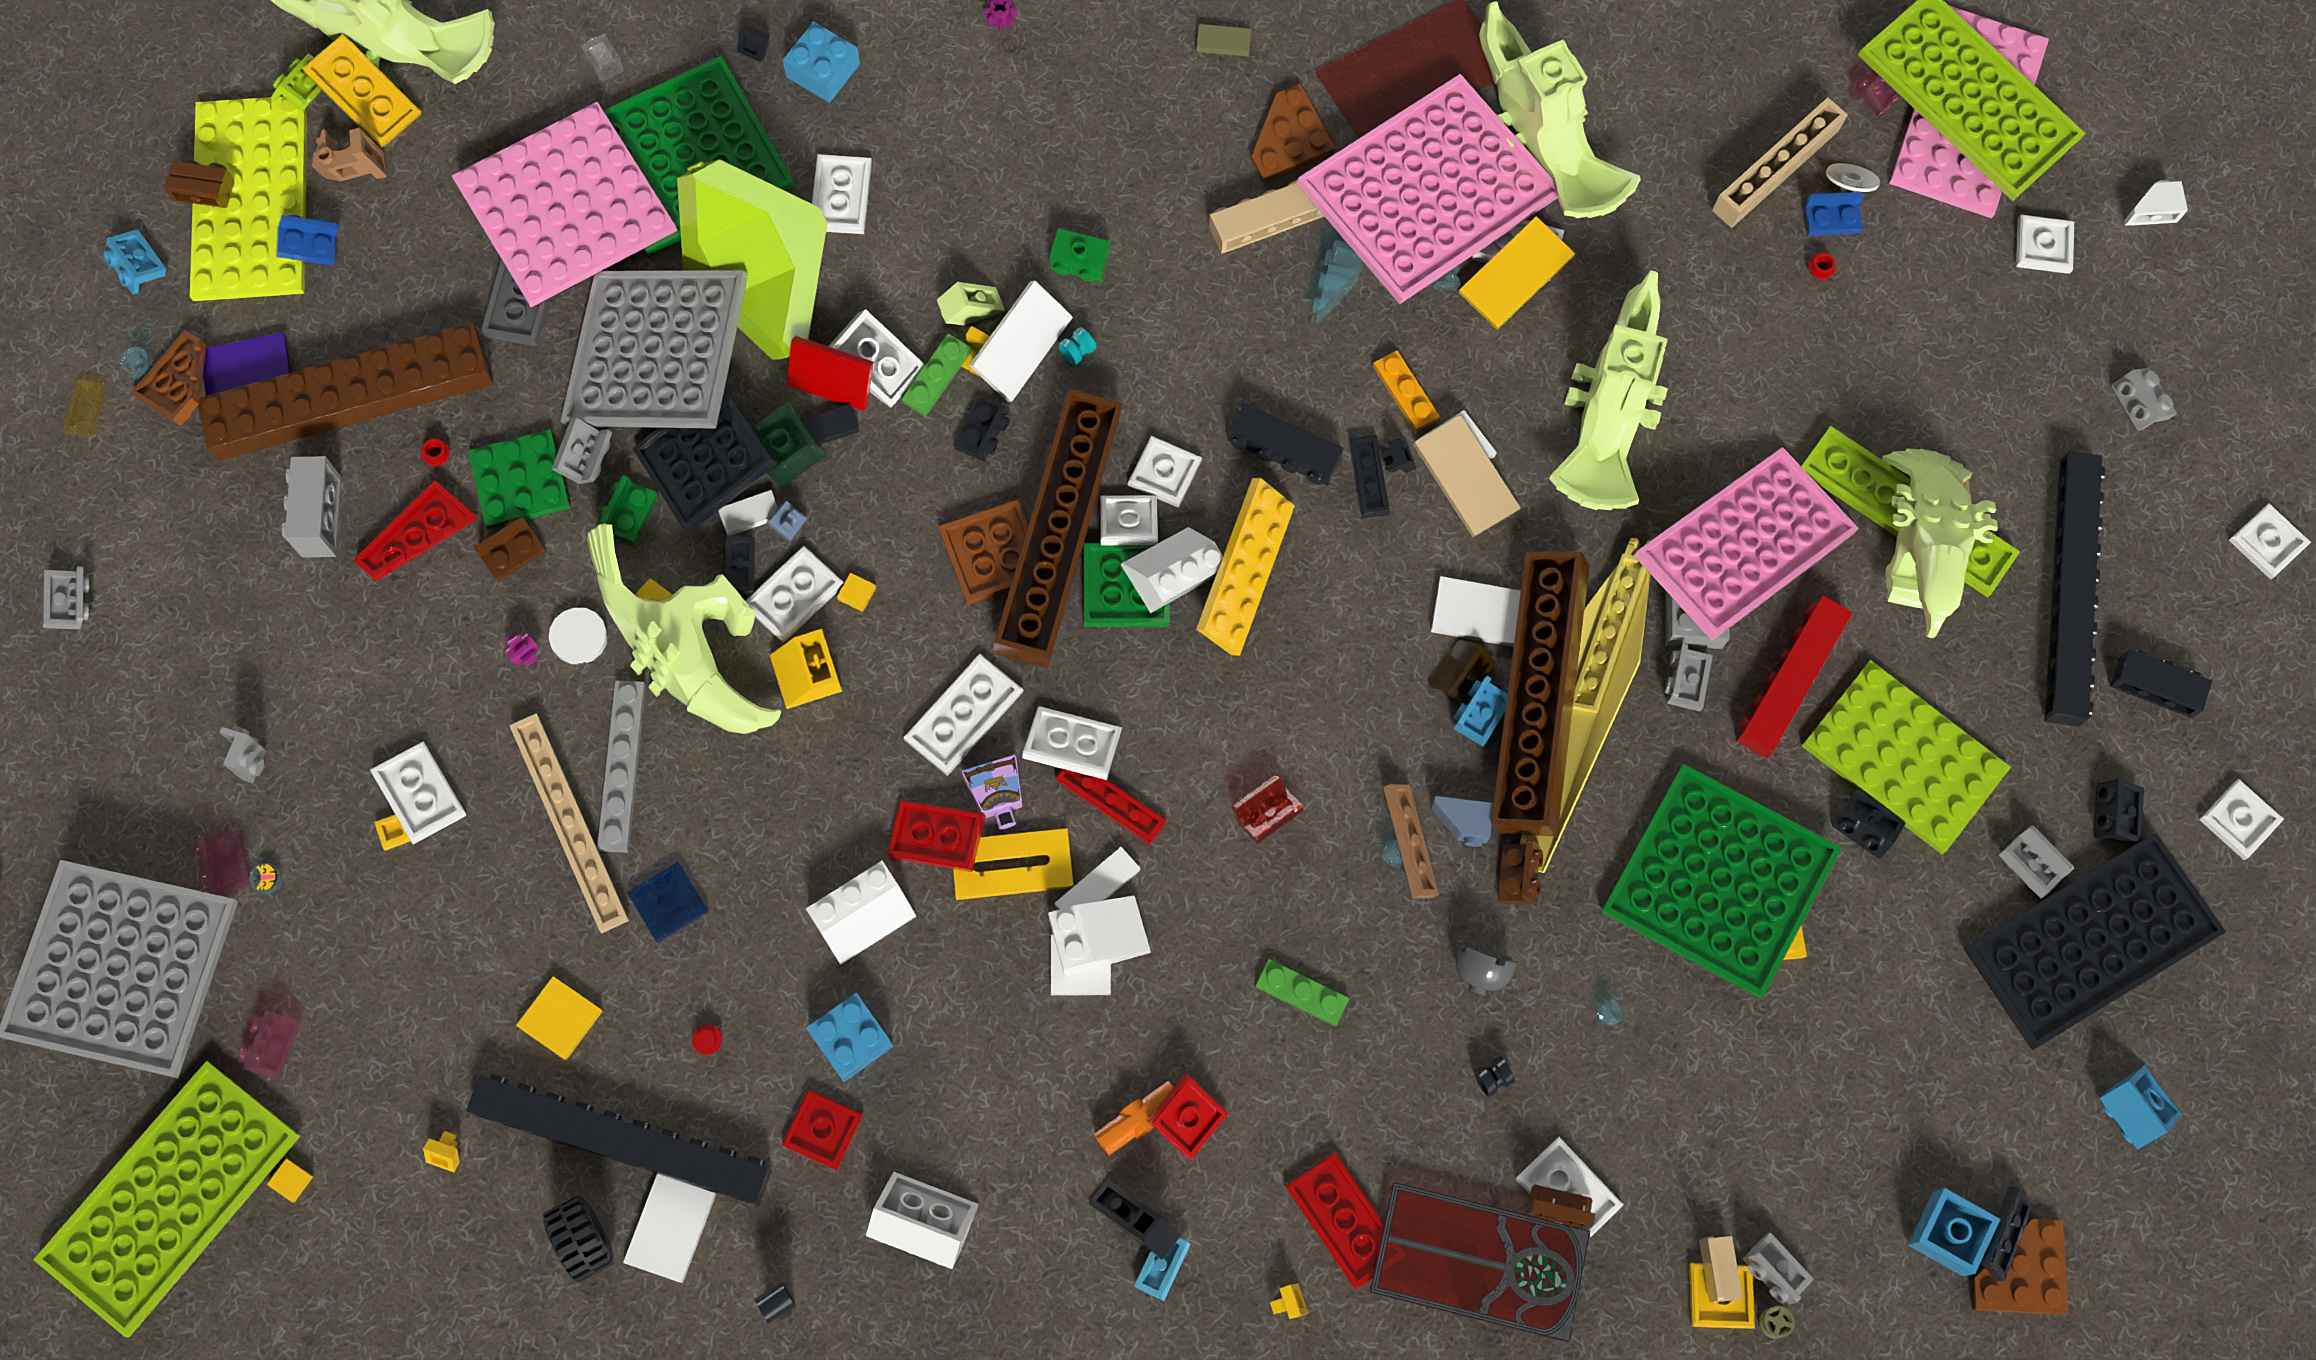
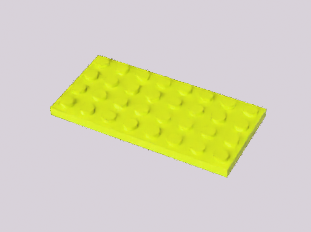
[190,96,307,301]

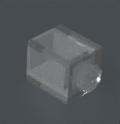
[581,33,624,83]

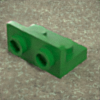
[599,475,659,545]

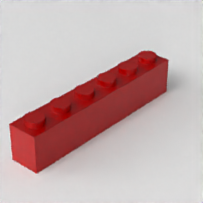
[1737,595,1853,759]

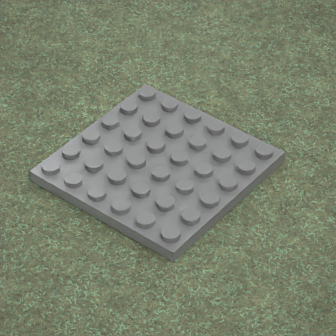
[560,270,748,428]
[0,860,238,1078]

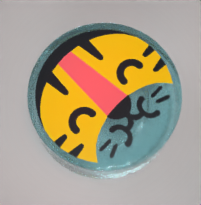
[249,863,282,894]

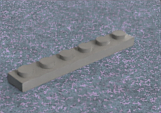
[597,681,646,853]

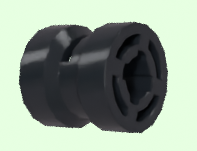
[1473,1056,1515,1097]

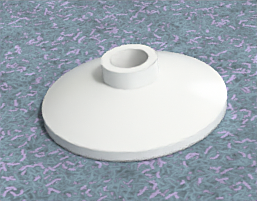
[1826,163,1880,192]

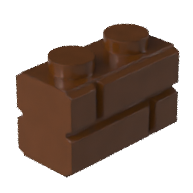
[164,159,234,208]

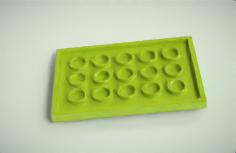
[1802,660,2011,855]

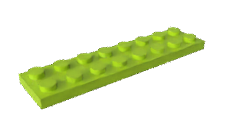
[1801,426,2020,598]

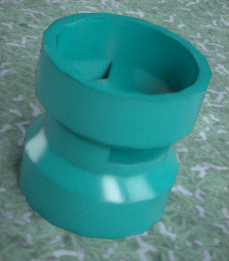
[1058,327,1097,366]

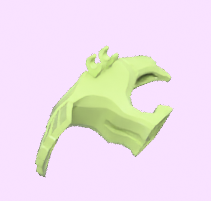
[271,0,495,84]
[1479,1,1641,218]
[1549,270,1668,510]
[1882,448,1998,638]
[587,523,781,734]

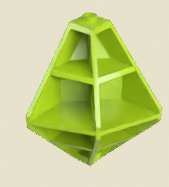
[677,159,827,360]

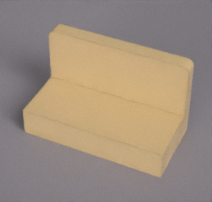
[1699,1236,1743,1303]

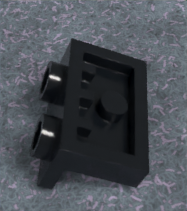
[954,399,1010,462]
[2094,779,2144,845]
[1832,789,1906,859]

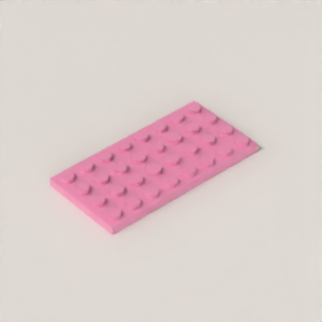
[1889,6,2049,218]
[1634,447,1859,641]

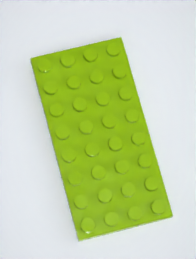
[1858,0,2086,201]
[33,1061,300,1338]

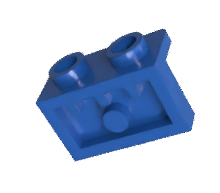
[1803,190,1863,236]
[276,215,339,265]

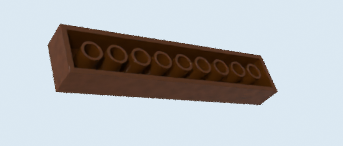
[198,323,494,461]
[993,389,1123,669]
[1491,552,1590,837]

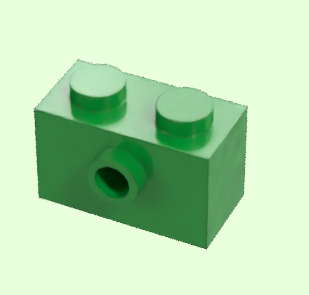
[1049,229,1111,282]

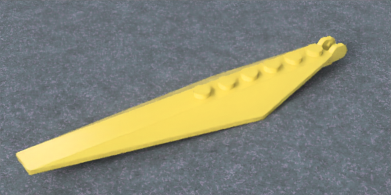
[1520,538,1650,873]

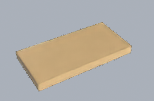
[1413,415,1521,538]

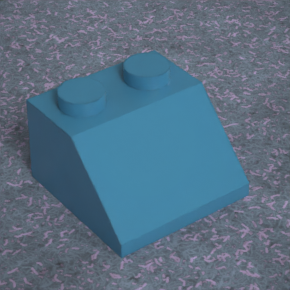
[2099,1065,2183,1150]

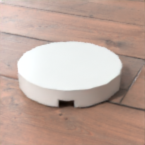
[549,608,608,664]

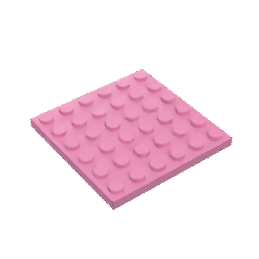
[452,102,677,307]

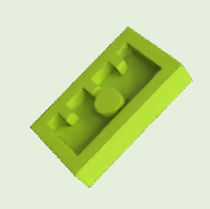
[271,53,323,111]

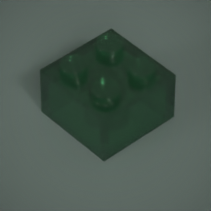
[753,401,828,487]

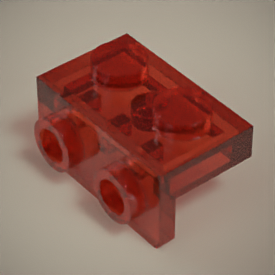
[1232,774,1304,844]

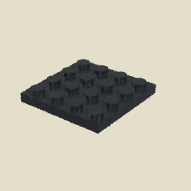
[632,385,777,534]

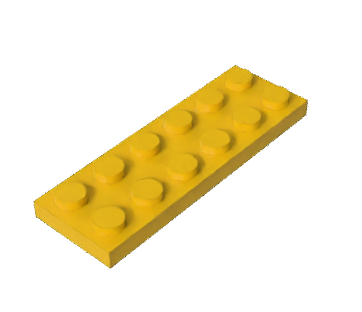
[1196,478,1295,656]

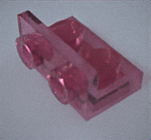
[1850,68,1901,117]
[195,830,253,896]
[237,1010,301,1080]

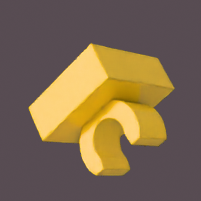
[423,1131,460,1172]
[1270,1283,1309,1319]

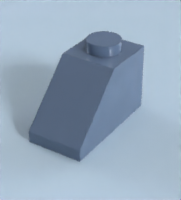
[1431,796,1493,847]

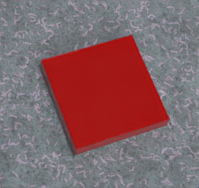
[1146,1074,1228,1160]
[782,1089,864,1171]

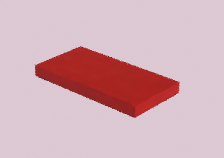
[1285,1152,1406,1290]

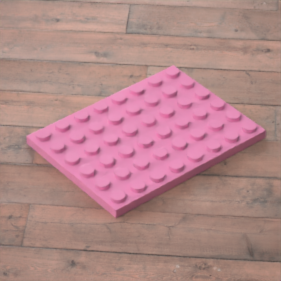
[1297,74,1558,304]

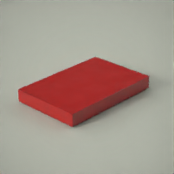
[786,336,874,411]
[886,800,986,872]

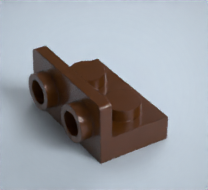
[474,517,546,582]
[1498,840,1543,905]
[1526,1184,1595,1229]

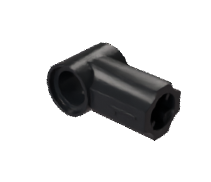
[754,1282,796,1323]

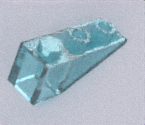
[1312,240,1363,324]

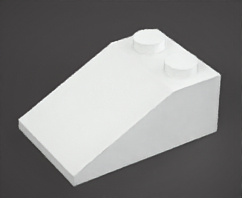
[828,309,925,408]
[1048,896,1151,977]

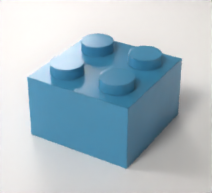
[782,21,860,103]
[806,993,893,1082]
[1908,1188,2000,1277]

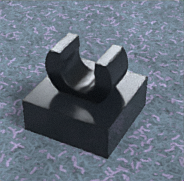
[737,25,770,62]
[1380,438,1416,473]

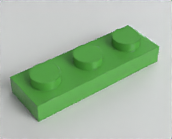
[901,334,972,417]
[1256,959,1350,1026]

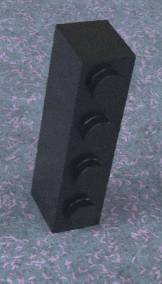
[1227,402,1344,486]

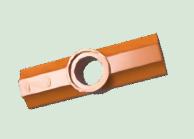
[1094,1081,1173,1156]

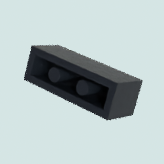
[2110,649,2213,719]

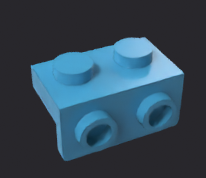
[1453,676,1508,747]

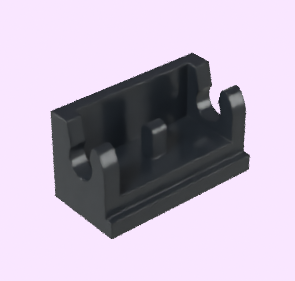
[723,535,755,599]

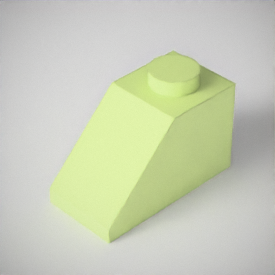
[937,282,1005,325]

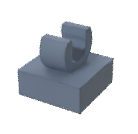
[766,501,807,541]

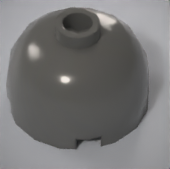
[1456,942,1518,995]

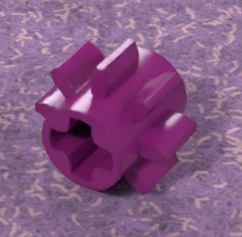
[984,0,1017,31]
[503,631,539,667]

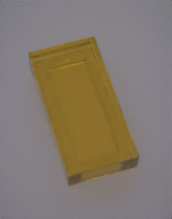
[62,380,108,438]

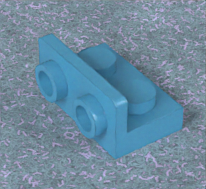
[103,229,166,295]

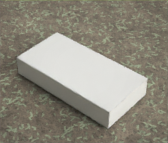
[719,490,778,536]

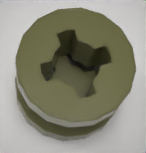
[1758,1306,1795,1339]

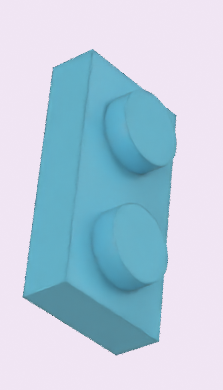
[1134,1238,1190,1301]

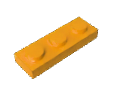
[1373,351,1440,433]

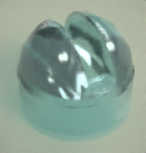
[1597,999,1624,1025]

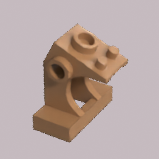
[312,128,387,181]

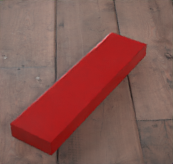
[1055,769,1167,845]

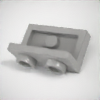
[2112,367,2177,431]
[552,418,612,484]
[43,566,89,629]
[1664,643,1713,711]
[219,726,266,783]
[1999,826,2074,898]
[1743,1233,1814,1306]

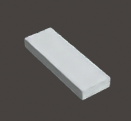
[1054,847,1140,910]

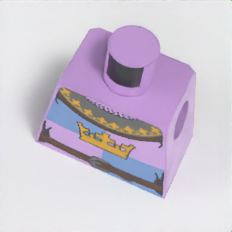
[962,755,1022,829]

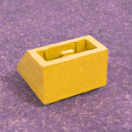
[770,629,842,709]

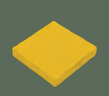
[516,976,603,1060]
[1689,1263,1755,1329]

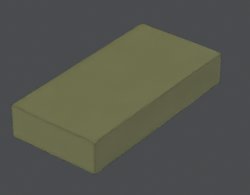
[1196,24,1251,57]

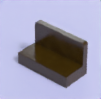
[1428,640,1496,706]

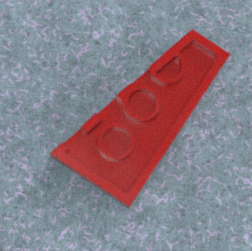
[353,481,477,582]

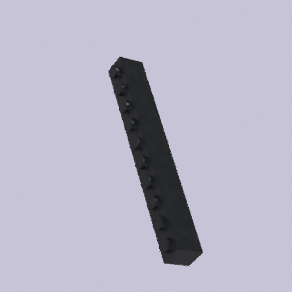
[2045,451,2105,727]
[466,1074,772,1206]

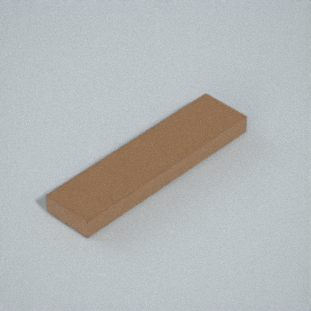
[1383,784,1439,898]

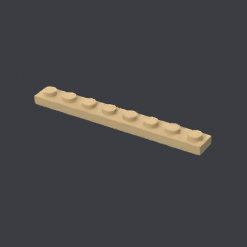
[509,713,629,933]

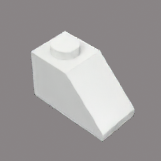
[2124,180,2188,226]

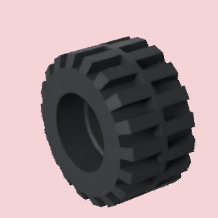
[543,1195,614,1283]

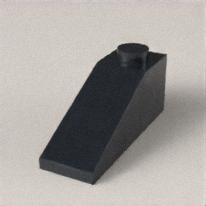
[1089,1179,1181,1260]

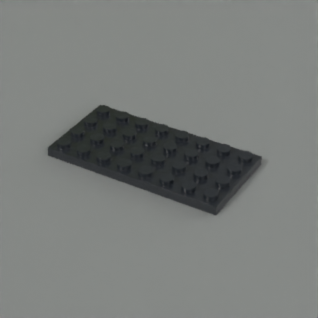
[1963,833,2226,1050]

